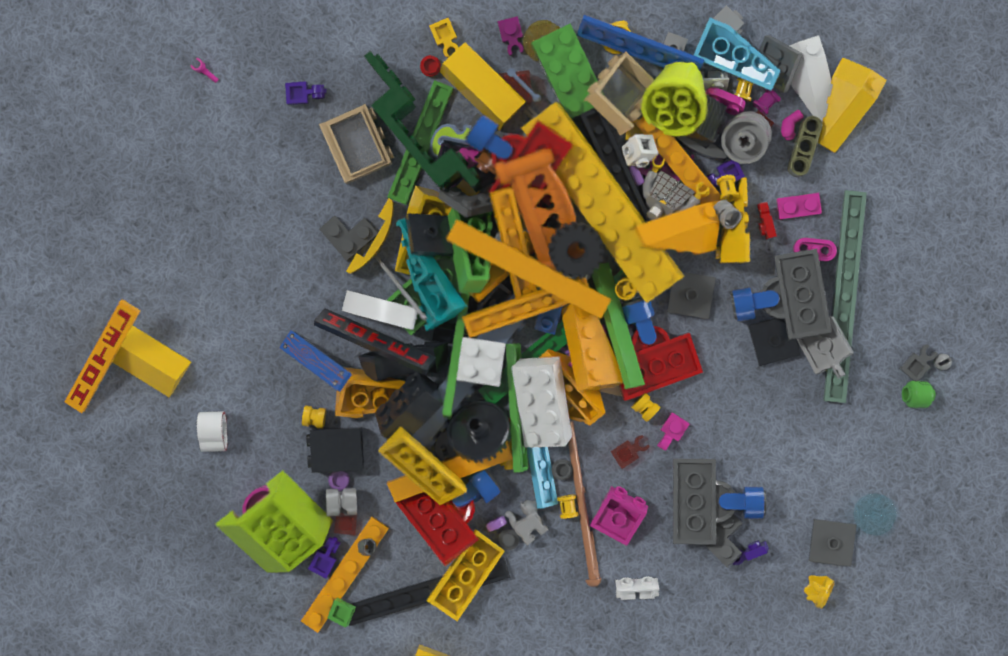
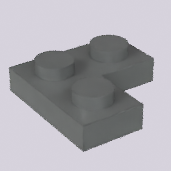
[759,35,803,93]
[438,187,494,217]
[319,216,378,261]
[705,514,743,568]

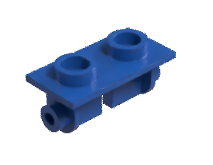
[534,306,563,335]

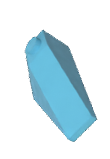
[694,18,780,91]

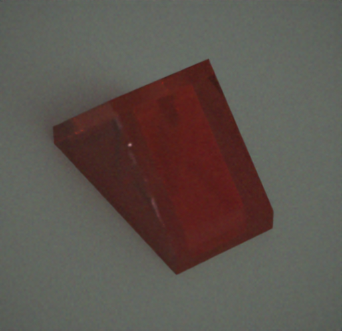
[499,70,532,106]

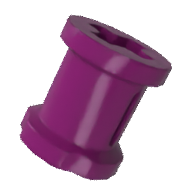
[753,89,781,116]

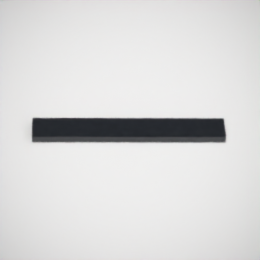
[349,557,510,626]

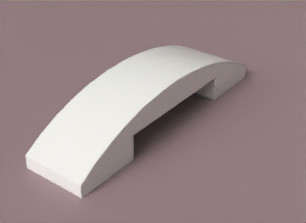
[342,290,418,330]

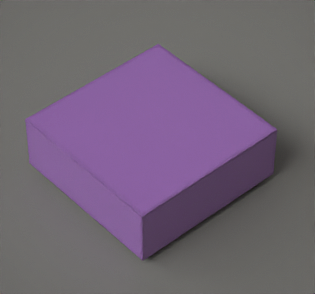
[628,166,645,187]

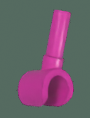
[190,58,219,83]

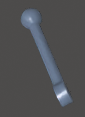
[507,68,541,102]

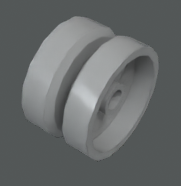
[722,111,772,164]

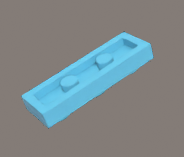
[527,447,558,509]

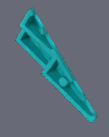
[396,218,467,331]

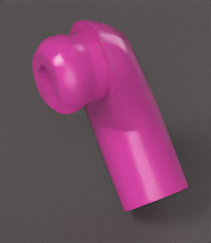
[781,110,804,141]

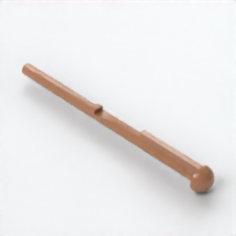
[568,421,601,587]

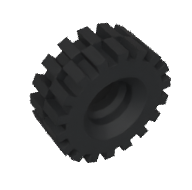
[548,221,604,279]

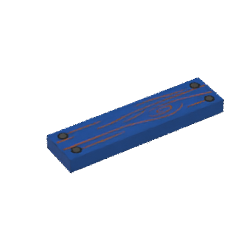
[279,330,352,392]

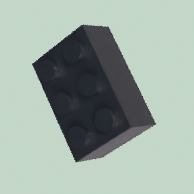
[375,371,444,440]

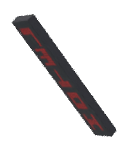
[314,308,436,376]

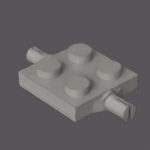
[797,316,854,379]

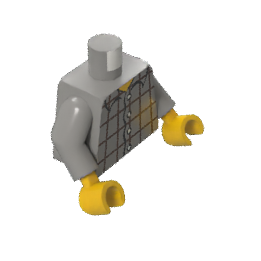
[643,155,710,221]

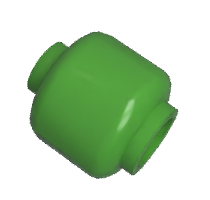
[902,381,936,408]

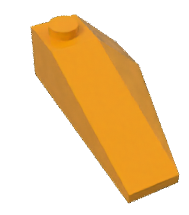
[635,202,720,255]
[335,367,405,418]

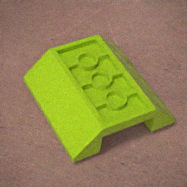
[216,470,333,573]

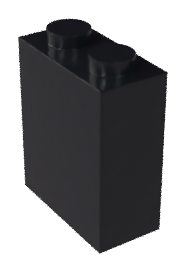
[306,427,364,473]

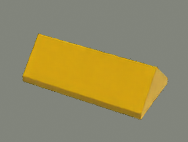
[440,42,526,131]
[113,326,191,398]
[378,426,467,505]
[427,529,505,621]

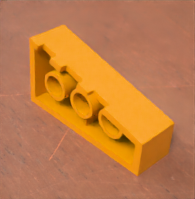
[561,304,623,392]

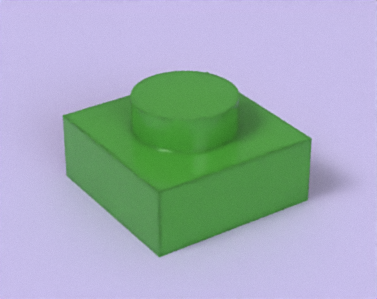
[327,598,356,628]

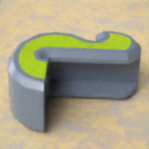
[430,124,476,160]

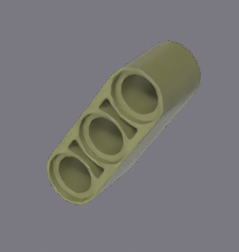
[788,116,822,177]

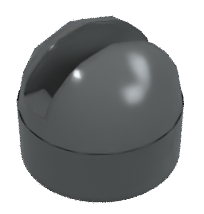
[357,538,376,556]

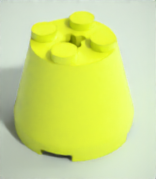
[641,62,707,136]

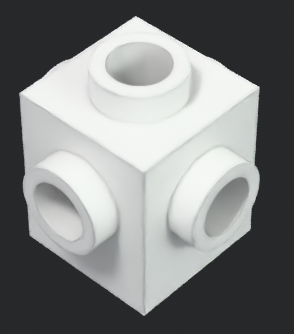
[622,134,658,168]

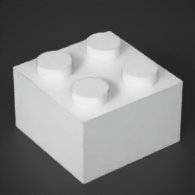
[457,337,506,386]

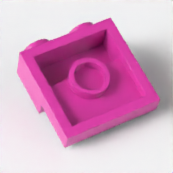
[590,486,648,546]

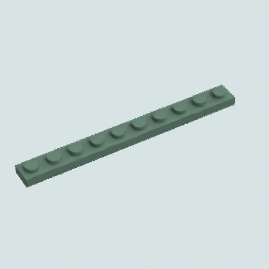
[823,190,867,403]

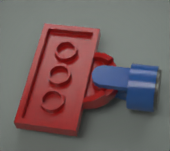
[465,115,574,214]
[618,297,703,401]
[395,469,501,566]

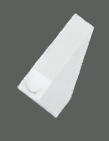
[790,35,833,122]

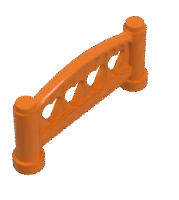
[495,149,585,272]

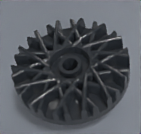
[447,401,511,463]

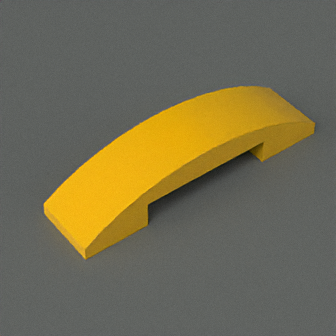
[346,198,394,274]

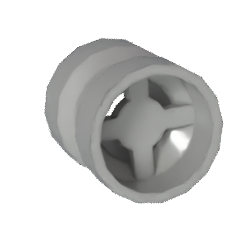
[713,200,741,229]

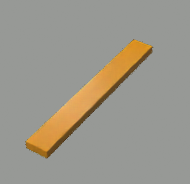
[447,220,611,319]

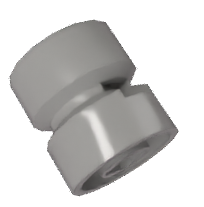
[326,488,357,516]

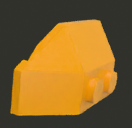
[539,349,606,425]

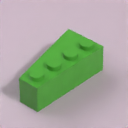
[448,208,493,293]

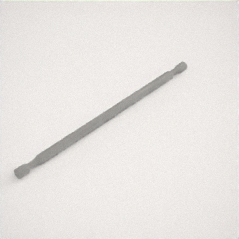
[374,255,426,320]

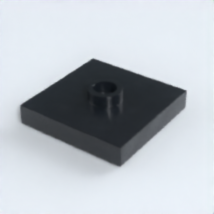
[406,213,453,257]
[748,318,800,366]

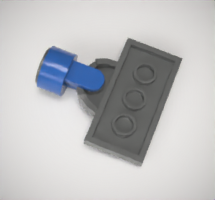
[731,249,832,340]
[673,459,766,545]

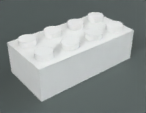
[512,357,572,448]

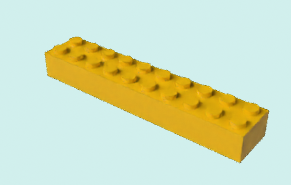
[522,102,684,303]

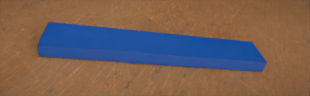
[576,15,704,71]

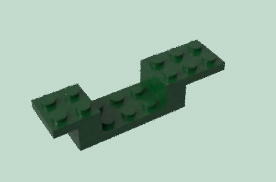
[364,51,483,193]

